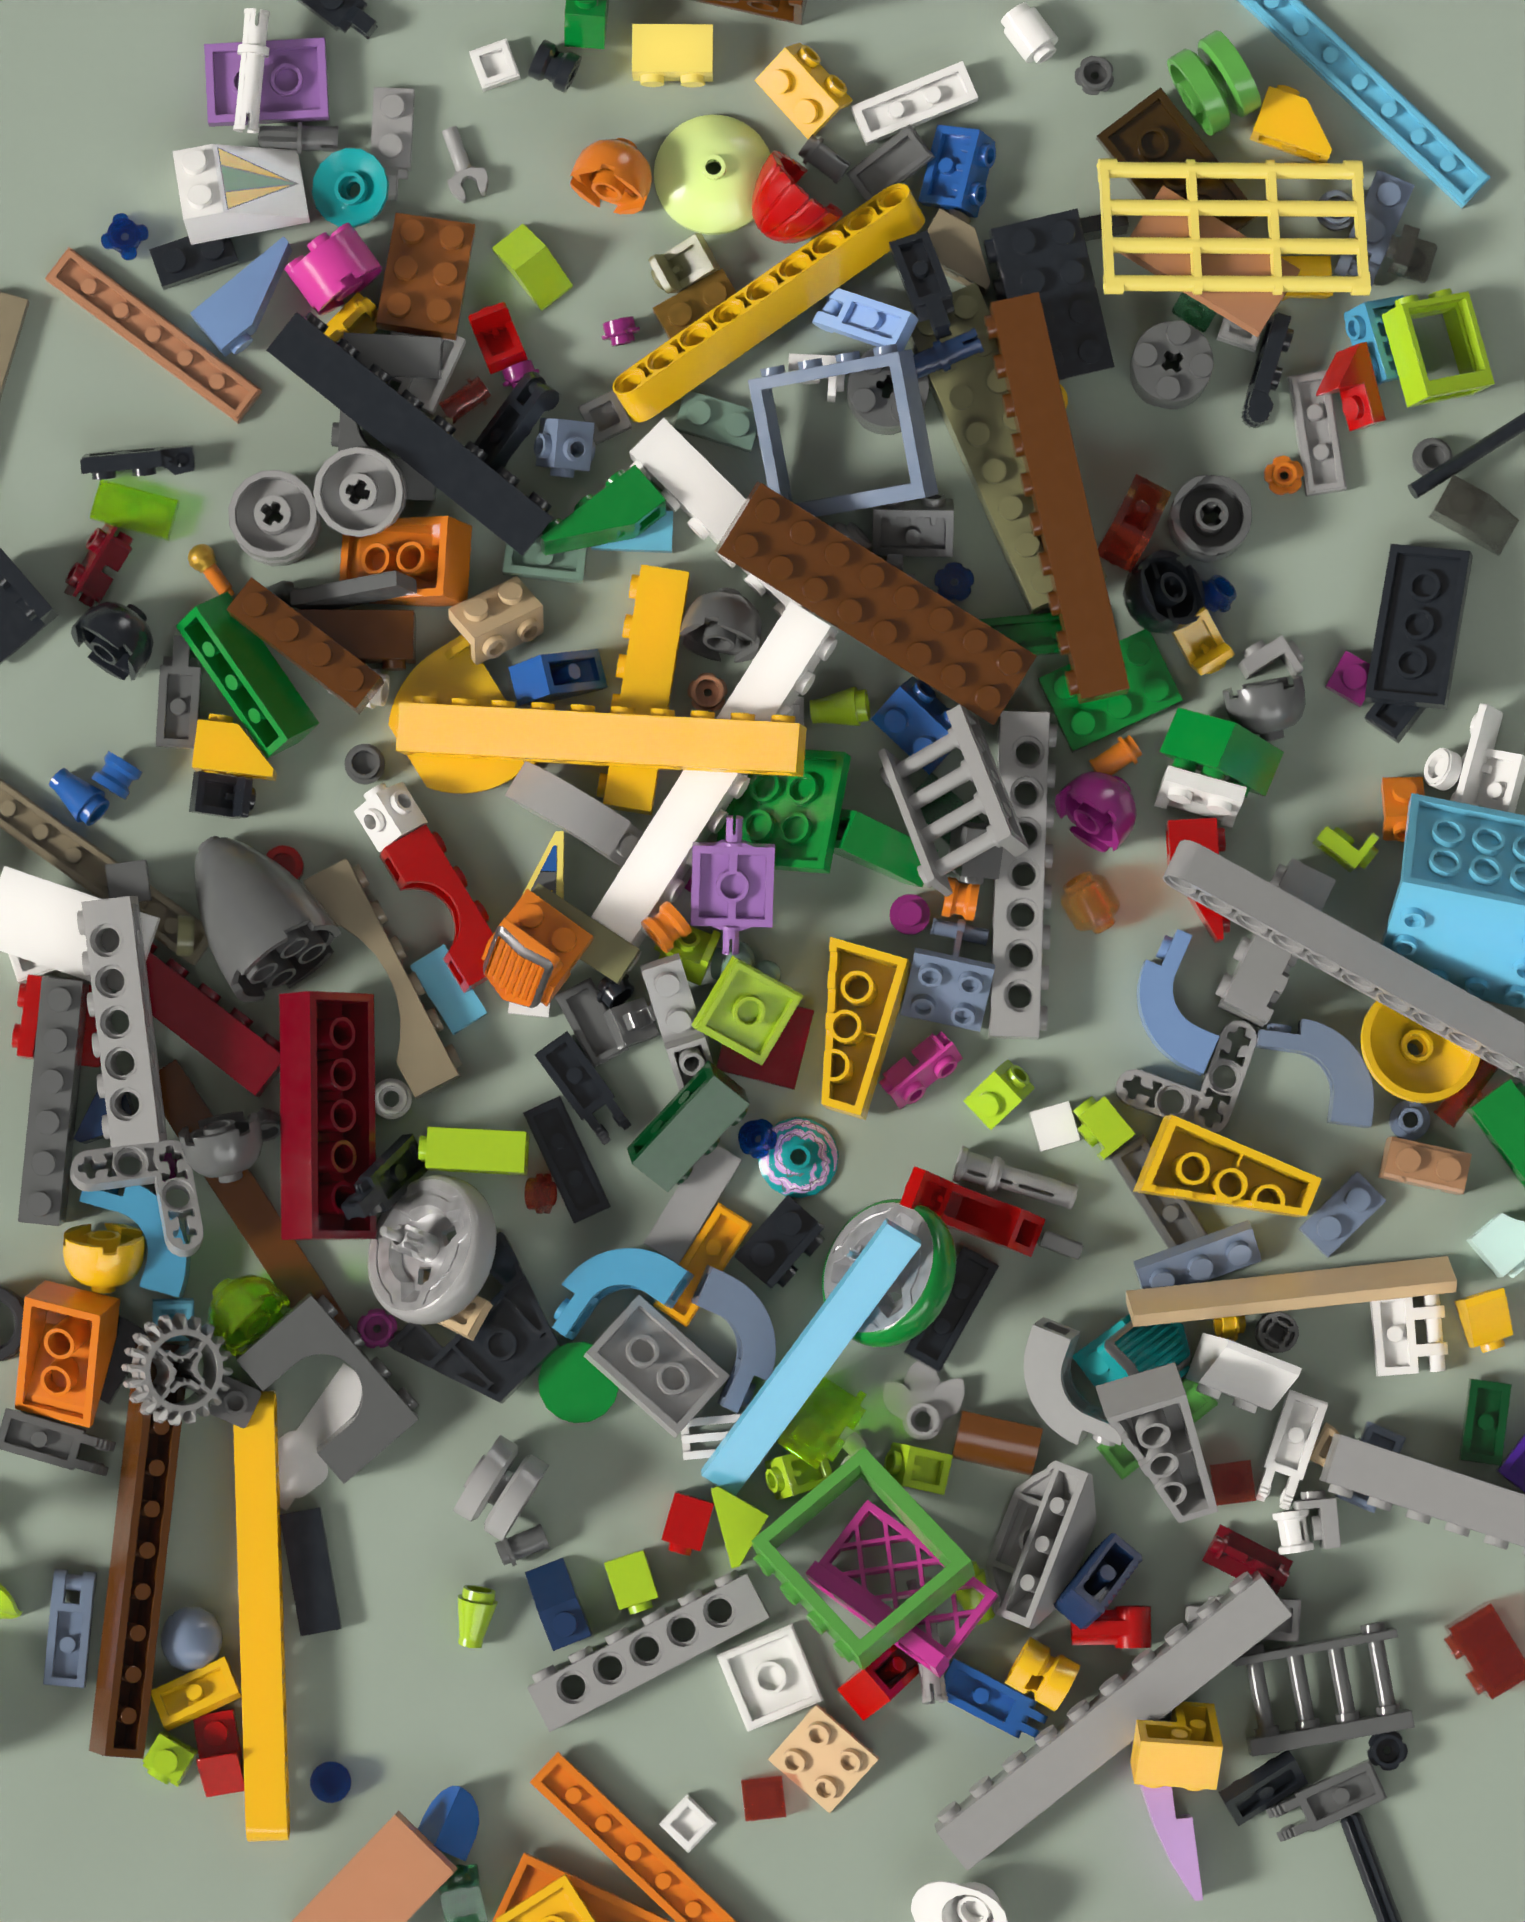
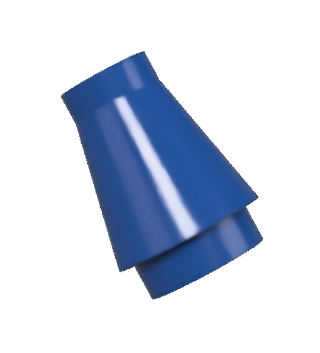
[49,768,110,826]

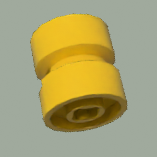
[1004,1637,1081,1712]

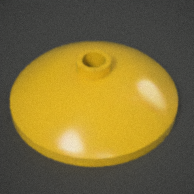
[1361,1001,1480,1103]

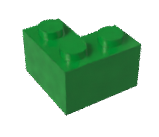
[1159,707,1284,798]

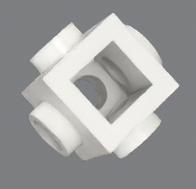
[354,781,428,852]

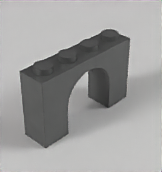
[331,332,444,501]
[236,1292,419,1484]

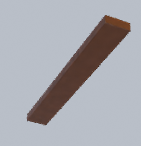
[159,1059,356,1331]

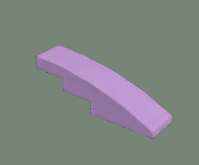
[1131,1741,1203,1901]

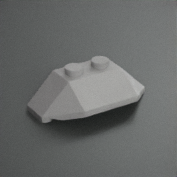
[986,1460,1097,1629]

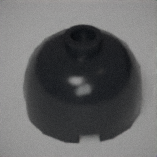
[1123,550,1206,634]
[71,602,154,681]

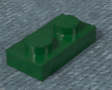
[1459,1379,1512,1466]

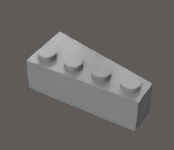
[1095,1362,1218,1523]

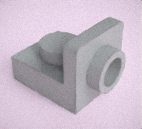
[1292,1490,1341,1549]

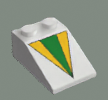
[173,144,310,245]

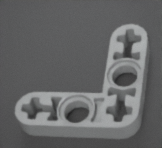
[1115,1021,1257,1133]
[70,1140,203,1257]

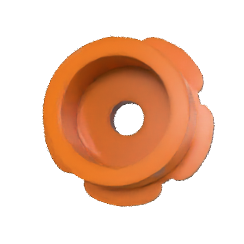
[1264,456,1304,495]

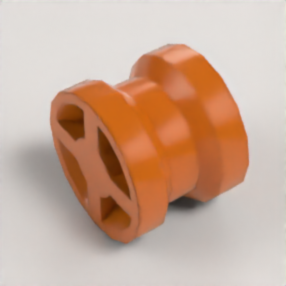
[941,877,980,921]
[641,901,692,953]

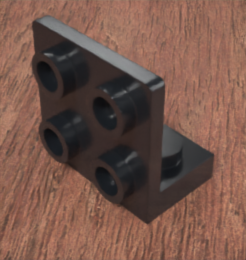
[0,548,58,665]

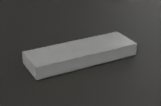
[1287,370,1347,497]
[644,1145,742,1265]

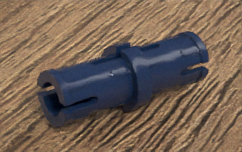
[913,328,984,379]

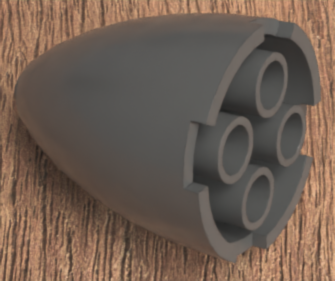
[195,836,341,1002]

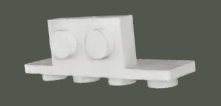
[1450,703,1525,813]

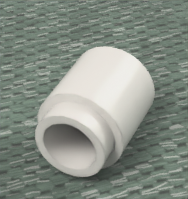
[1001,2,1058,64]

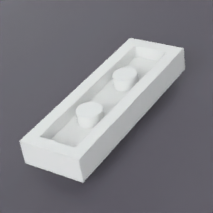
[851,61,978,146]

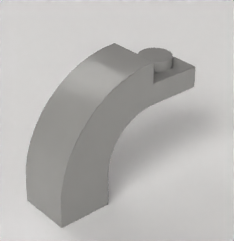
[505,762,644,868]
[1024,1317,1123,1446]

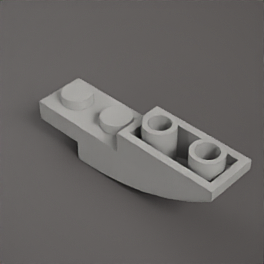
[640,953,713,1092]

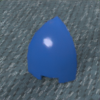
[418,1786,480,1861]

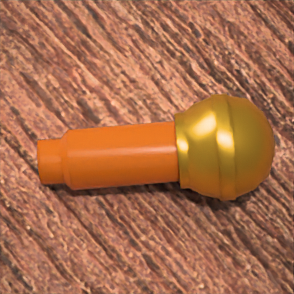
[188,544,235,596]

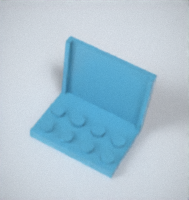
[1381,793,1525,1009]

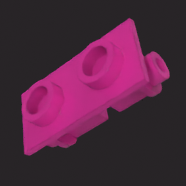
[878,1031,963,1110]

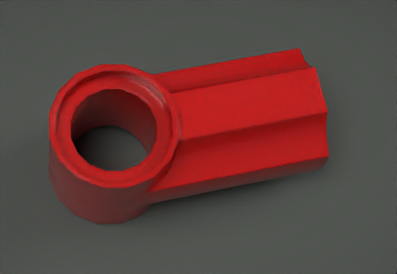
[1070,1605,1152,1648]

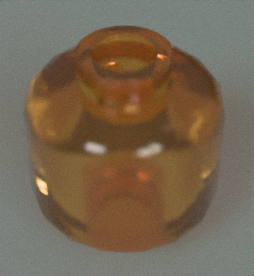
[1060,871,1120,934]

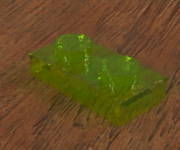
[89,479,180,541]

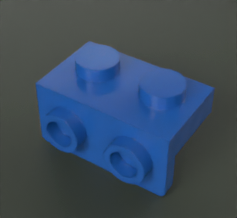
[871,676,952,775]

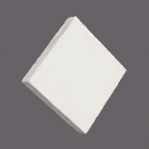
[717,1624,824,1732]

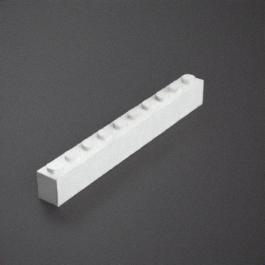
[591,601,838,971]

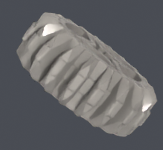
[121,1313,233,1426]

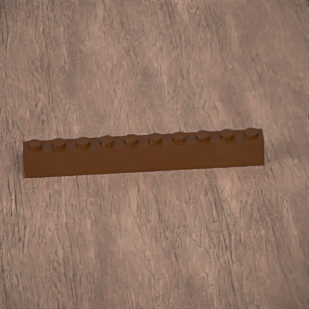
[984,292,1130,704]
[89,1342,186,1759]

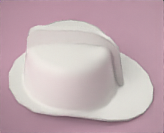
[911,1881,1008,1922]

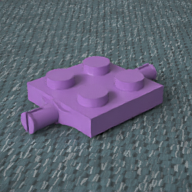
[690,815,775,955]

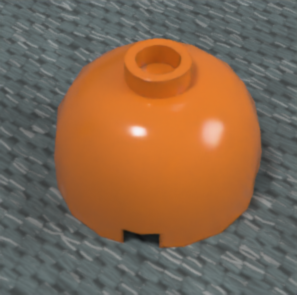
[570,138,652,214]

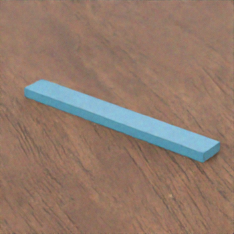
[1237,0,1491,209]
[701,1218,921,1496]

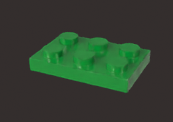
[1038,629,1183,753]

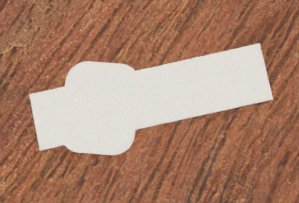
[278,1363,362,1511]

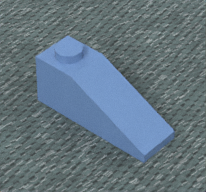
[190,236,292,357]

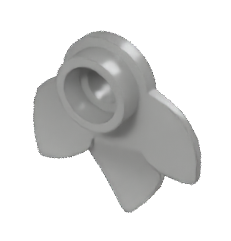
[883,1361,965,1440]

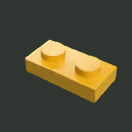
[151,1656,242,1731]

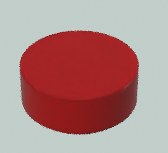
[266,845,304,880]

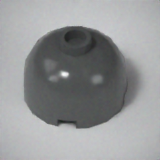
[680,588,762,662]
[1222,675,1306,741]
[178,1111,263,1183]

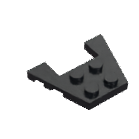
[388,1231,560,1404]

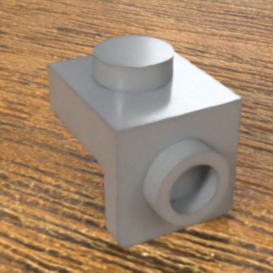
[1238,635,1305,679]

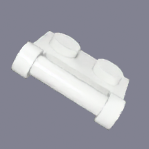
[1154,765,1247,828]

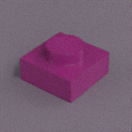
[1325,651,1370,707]

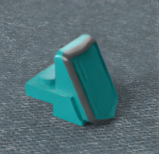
[1072,1313,1192,1388]

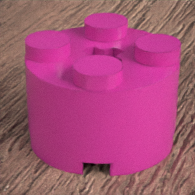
[284,222,382,316]

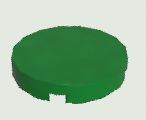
[538,1342,619,1423]

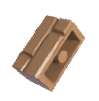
[1378,1136,1472,1195]

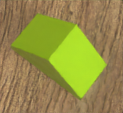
[492,224,573,311]
[710,1486,769,1569]

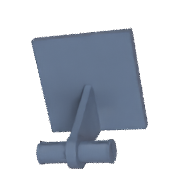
[901,917,995,1032]

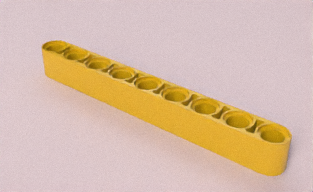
[612,183,925,422]

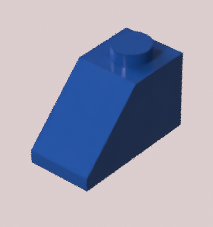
[508,649,608,706]

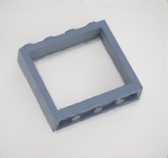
[748,344,938,517]

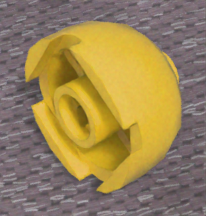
[63,1223,145,1294]

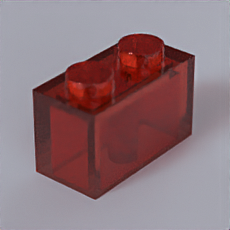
[1098,474,1172,573]
[1443,1601,1525,1700]

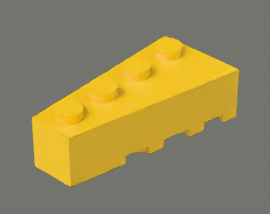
[821,937,912,1120]
[1133,1115,1322,1218]

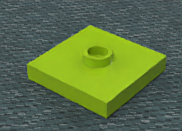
[691,955,803,1065]

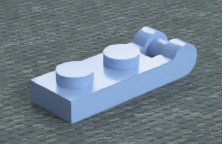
[812,288,919,351]

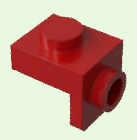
[468,302,528,375]

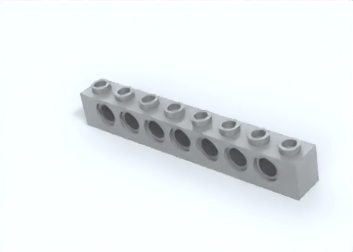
[989,711,1057,1040]

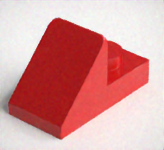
[1316,342,1386,432]
[193,1709,244,1797]

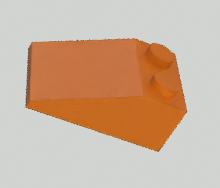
[339,516,472,607]
[15,1280,120,1428]

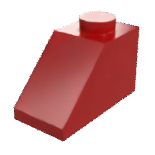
[837,1644,919,1721]

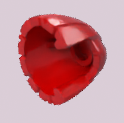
[751,150,843,244]

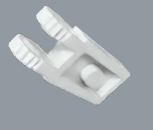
[1255,1389,1328,1510]

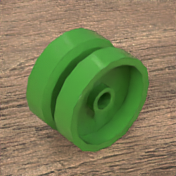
[1167,30,1262,136]

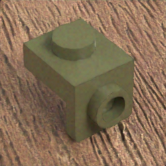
[648,233,720,294]

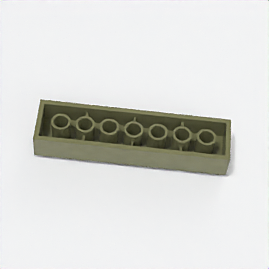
[908,282,1107,614]

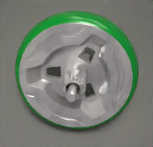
[822,1199,956,1347]

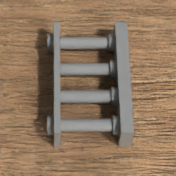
[878,704,1029,897]

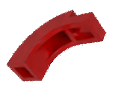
[899,1166,1046,1257]

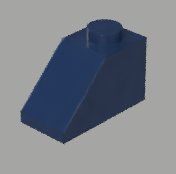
[525,1557,593,1651]

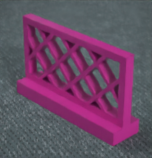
[806,1499,998,1678]

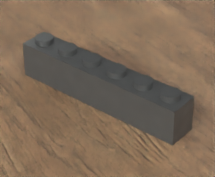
[18,976,90,1226]

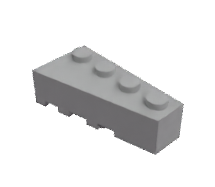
[1215,858,1336,1028]

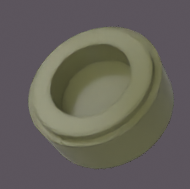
[176,915,195,956]

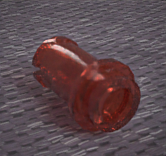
[438,376,492,424]

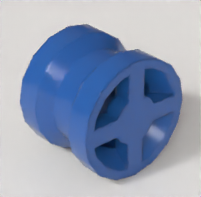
[91,751,143,800]

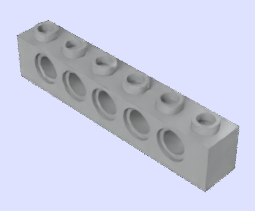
[77,896,167,1148]
[527,1569,770,1732]

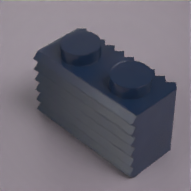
[1054,1533,1143,1629]

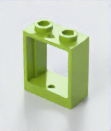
[1381,288,1495,408]
[418,1127,530,1176]

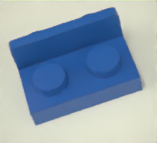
[918,124,996,218]

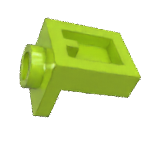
[1312,826,1380,873]
[884,1442,953,1495]
[765,1444,832,1500]

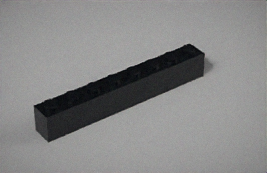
[266,311,554,556]

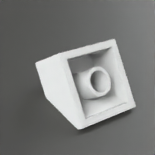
[1186,1333,1302,1414]

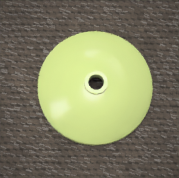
[654,115,770,235]

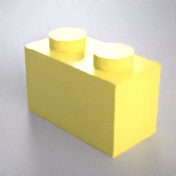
[632,24,713,88]

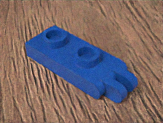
[944,1657,1048,1739]

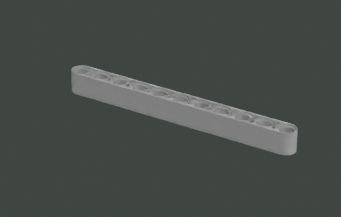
[1163,840,1525,1082]

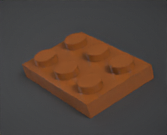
[376,213,476,340]

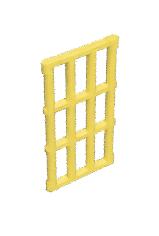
[1096,158,1371,296]

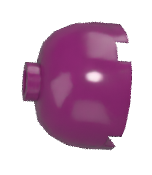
[1054,771,1137,852]

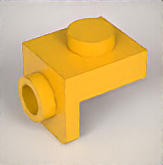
[1171,607,1235,675]

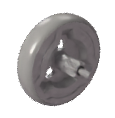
[367,1175,496,1325]

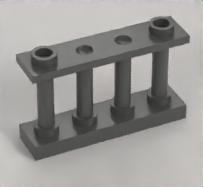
[1232,1622,1415,1757]

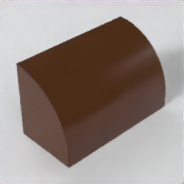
[952,1410,1043,1476]

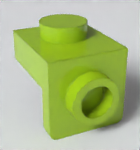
[963,1059,1035,1130]

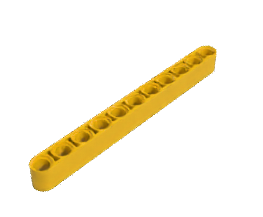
[233,1390,290,1842]

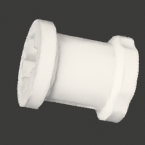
[1272,1509,1314,1555]

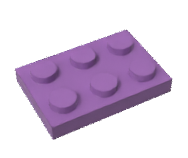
[204,37,330,127]

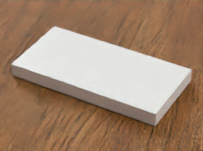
[0,866,160,991]

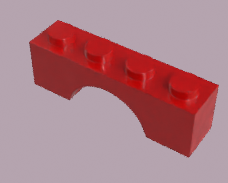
[379,824,493,993]

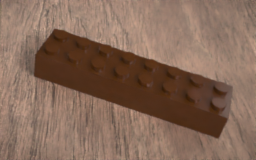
[714,481,1037,725]

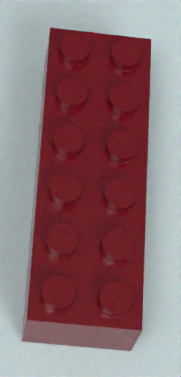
[279,991,377,1240]

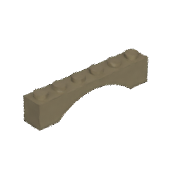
[303,858,463,1100]

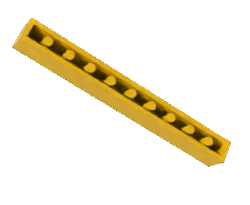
[396,696,807,777]

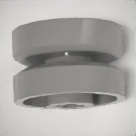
[313,446,408,537]
[228,470,321,566]
[453,1435,549,1541]

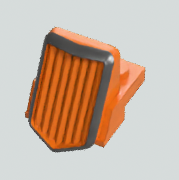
[481,889,594,1008]

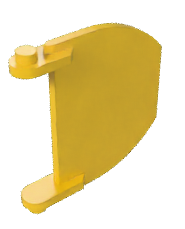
[388,634,539,794]

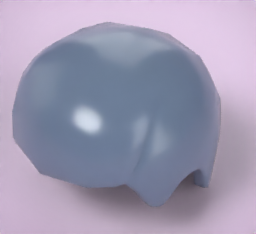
[161,1607,223,1673]

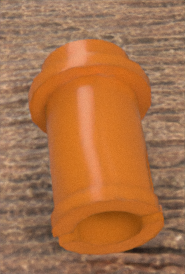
[1088,735,1143,776]

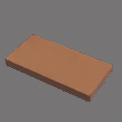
[1120,186,1300,338]
[291,1810,458,1922]

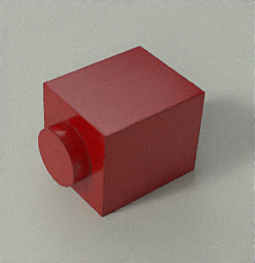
[661,1491,714,1557]

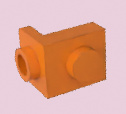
[1381,777,1425,842]

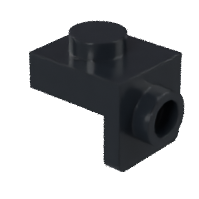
[189,771,256,819]

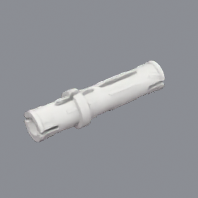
[233,8,270,134]

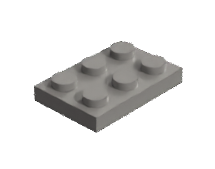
[584,1295,730,1438]

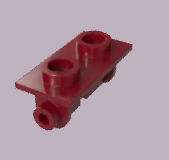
[64,524,134,608]
[1202,1524,1294,1594]

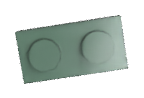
[674,391,758,453]
[502,536,588,584]

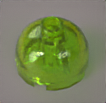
[207,1274,290,1356]

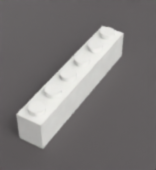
[629,418,815,617]

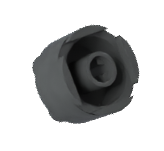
[1130,320,1214,409]
[847,349,929,435]
[1167,475,1252,563]

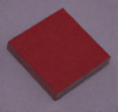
[716,1006,814,1090]

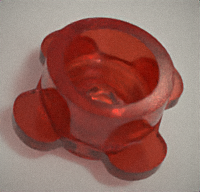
[524,1173,557,1214]

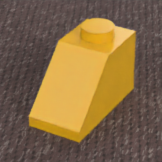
[1250,85,1332,163]
[192,714,277,781]
[1454,1287,1513,1353]

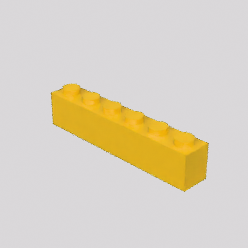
[597,564,690,816]

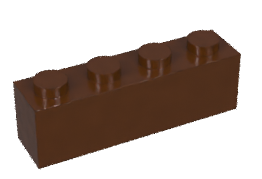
[227,577,384,715]

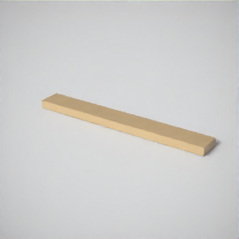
[1126,1256,1457,1327]

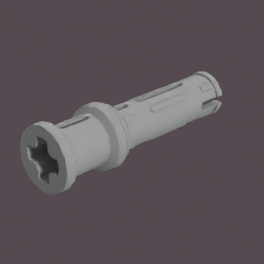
[952,1146,1078,1210]

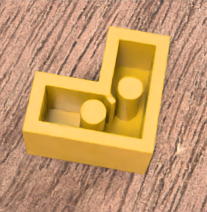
[1130,1701,1223,1791]

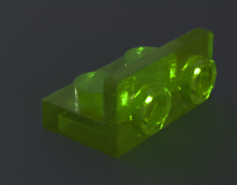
[776,1376,867,1469]

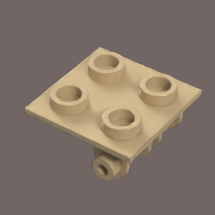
[768,1704,879,1813]

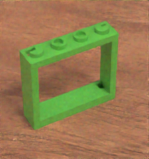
[752,1447,975,1670]

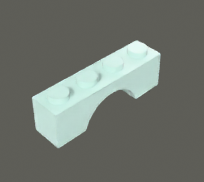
[1466,1213,1525,1278]

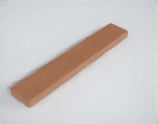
[45,247,262,424]

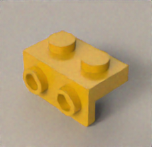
[754,43,853,139]

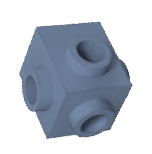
[534,418,595,478]

